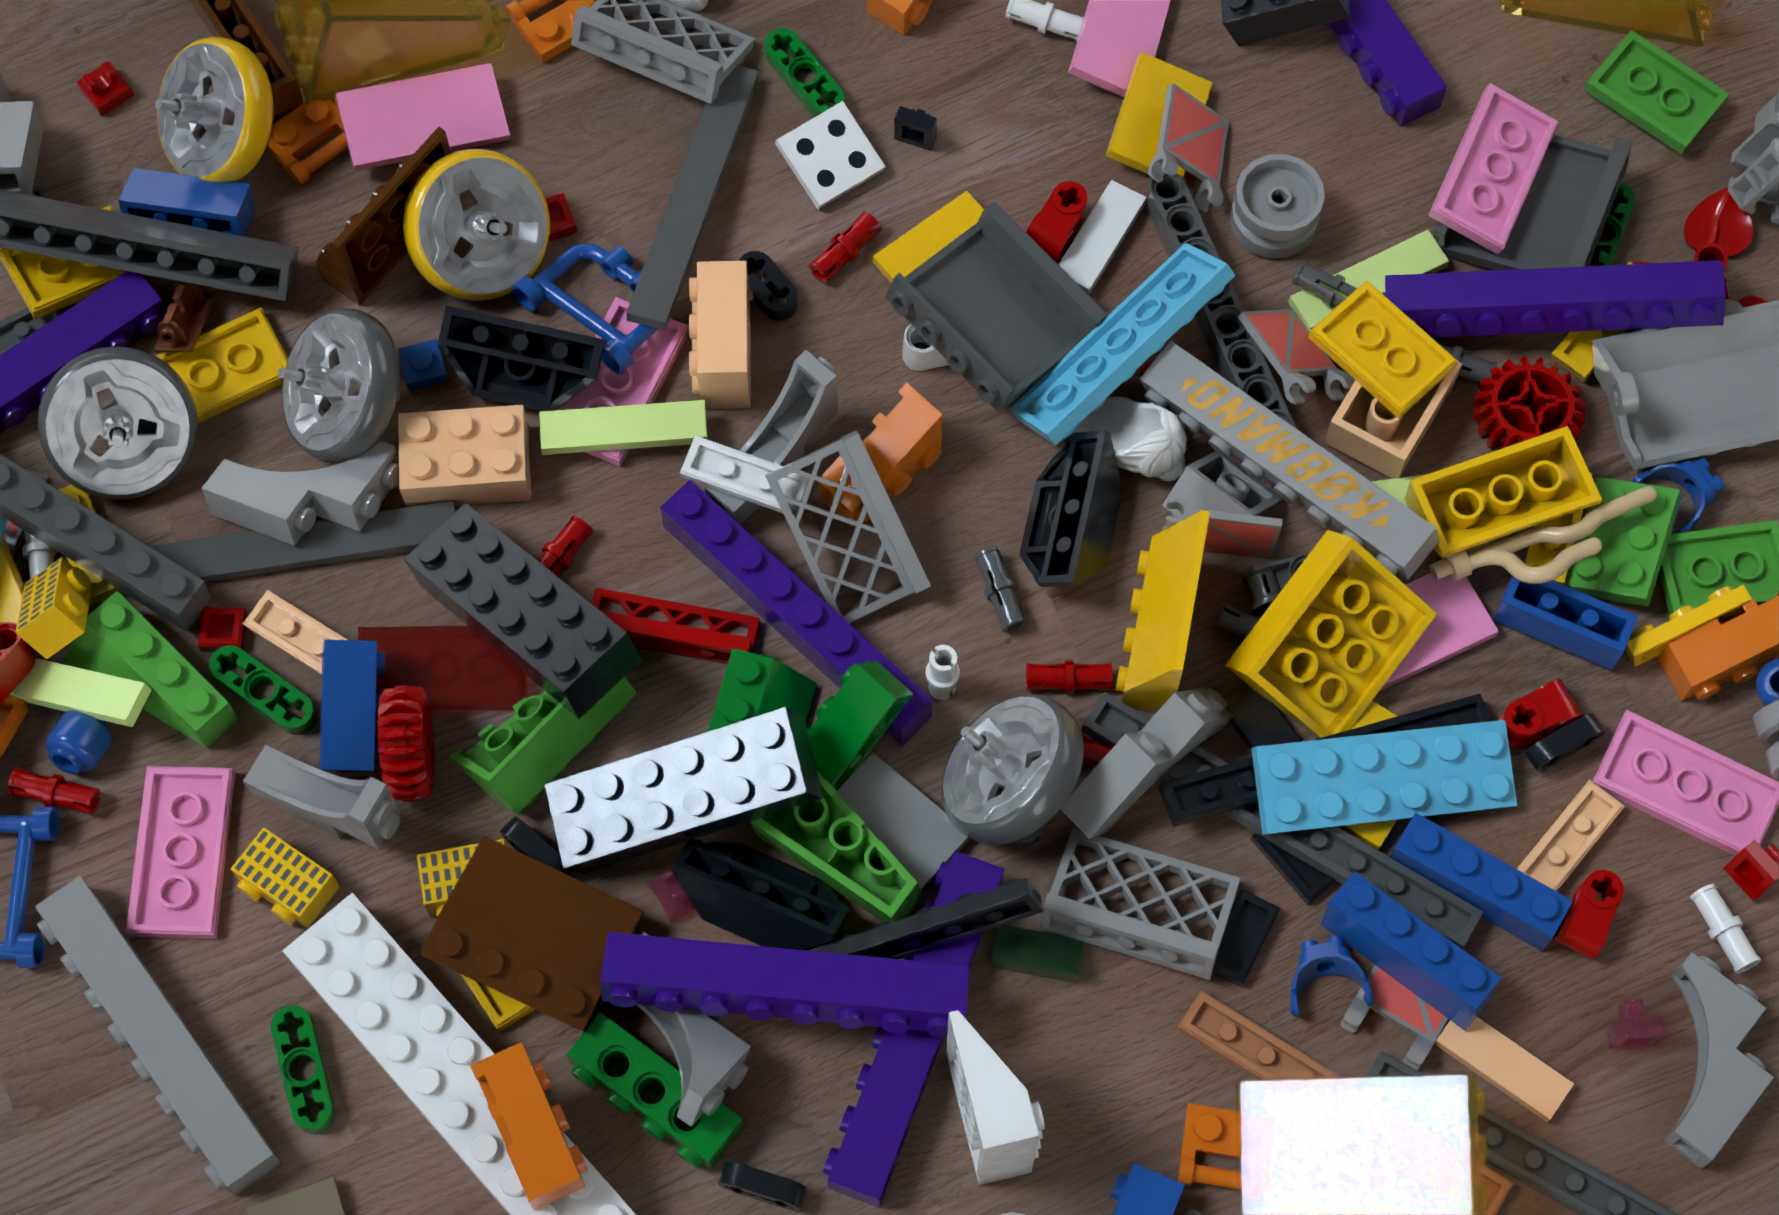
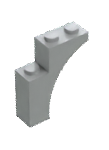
[0,70,43,195]
[704,350,838,525]
[201,441,399,546]
[1061,687,1233,839]
[243,745,400,849]
[636,932,751,1127]
[1664,952,1774,1169]

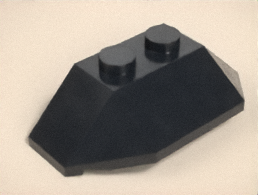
[437,305,606,411]
[1019,430,1123,587]
[671,839,850,950]

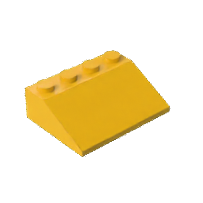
[1115,510,1210,713]
[1225,530,1437,738]

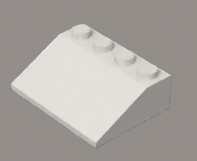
[946,1010,1045,1185]

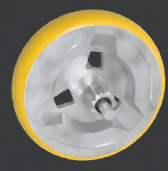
[155,37,273,182]
[403,149,550,301]

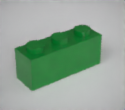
[807,660,914,791]

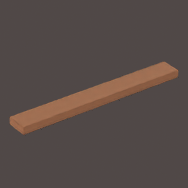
[1177,990,1514,1215]

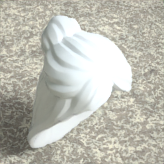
[1073,397,1187,481]

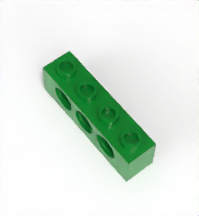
[566,1012,744,1171]

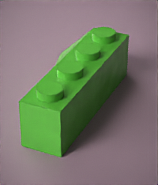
[63,591,239,748]
[448,677,637,815]
[750,771,922,922]

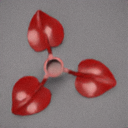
[1633,187,1767,308]

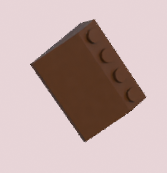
[315,127,461,306]
[420,835,644,1032]

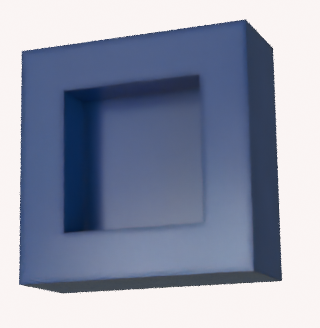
[398,339,448,391]

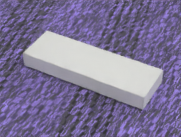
[1059,180,1147,295]
[680,435,809,517]

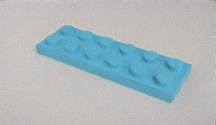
[1009,242,1236,446]
[1251,720,1517,835]

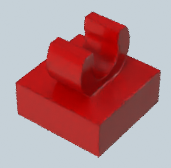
[76,61,134,117]
[1723,840,1779,901]

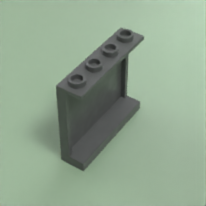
[1433,135,1632,270]
[885,202,1108,413]

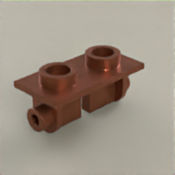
[154,281,216,353]

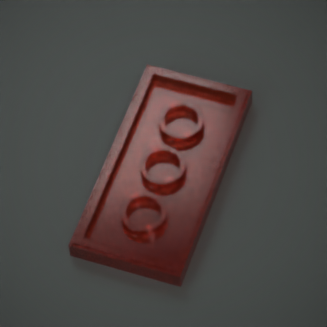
[357,626,528,711]

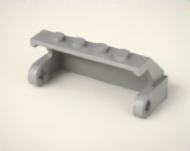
[1593,299,1779,470]

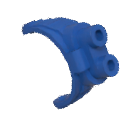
[1631,457,1725,534]
[1290,936,1374,1017]

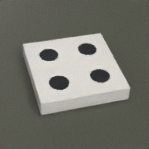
[775,101,886,210]

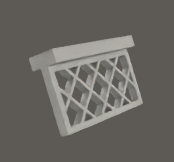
[571,0,755,104]
[765,430,931,623]
[1040,828,1240,980]

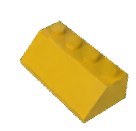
[1405,426,1602,558]

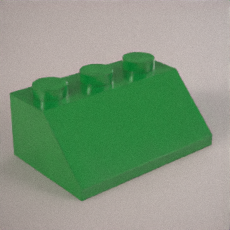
[708,648,817,732]

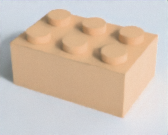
[689,261,751,409]
[1324,362,1462,479]
[398,405,531,507]

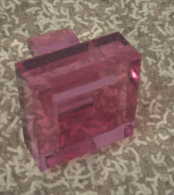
[648,869,695,923]
[1606,998,1664,1049]

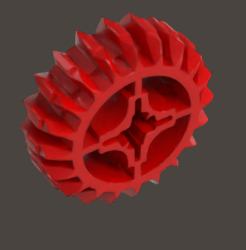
[1473,356,1586,449]
[377,685,435,802]

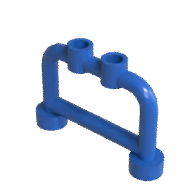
[512,243,658,375]
[0,807,60,968]

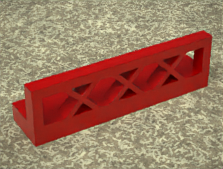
[591,587,760,664]

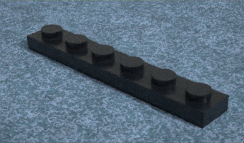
[803,878,1044,959]

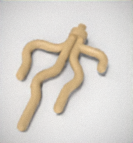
[1430,486,1657,584]

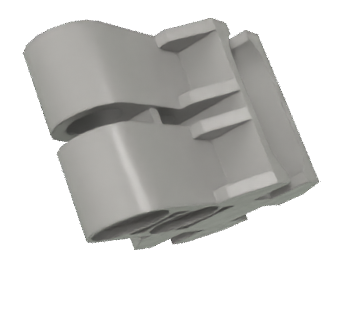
[1728,93,1779,225]

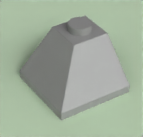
[1162,451,1283,518]

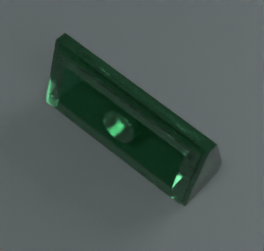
[990,925,1084,983]

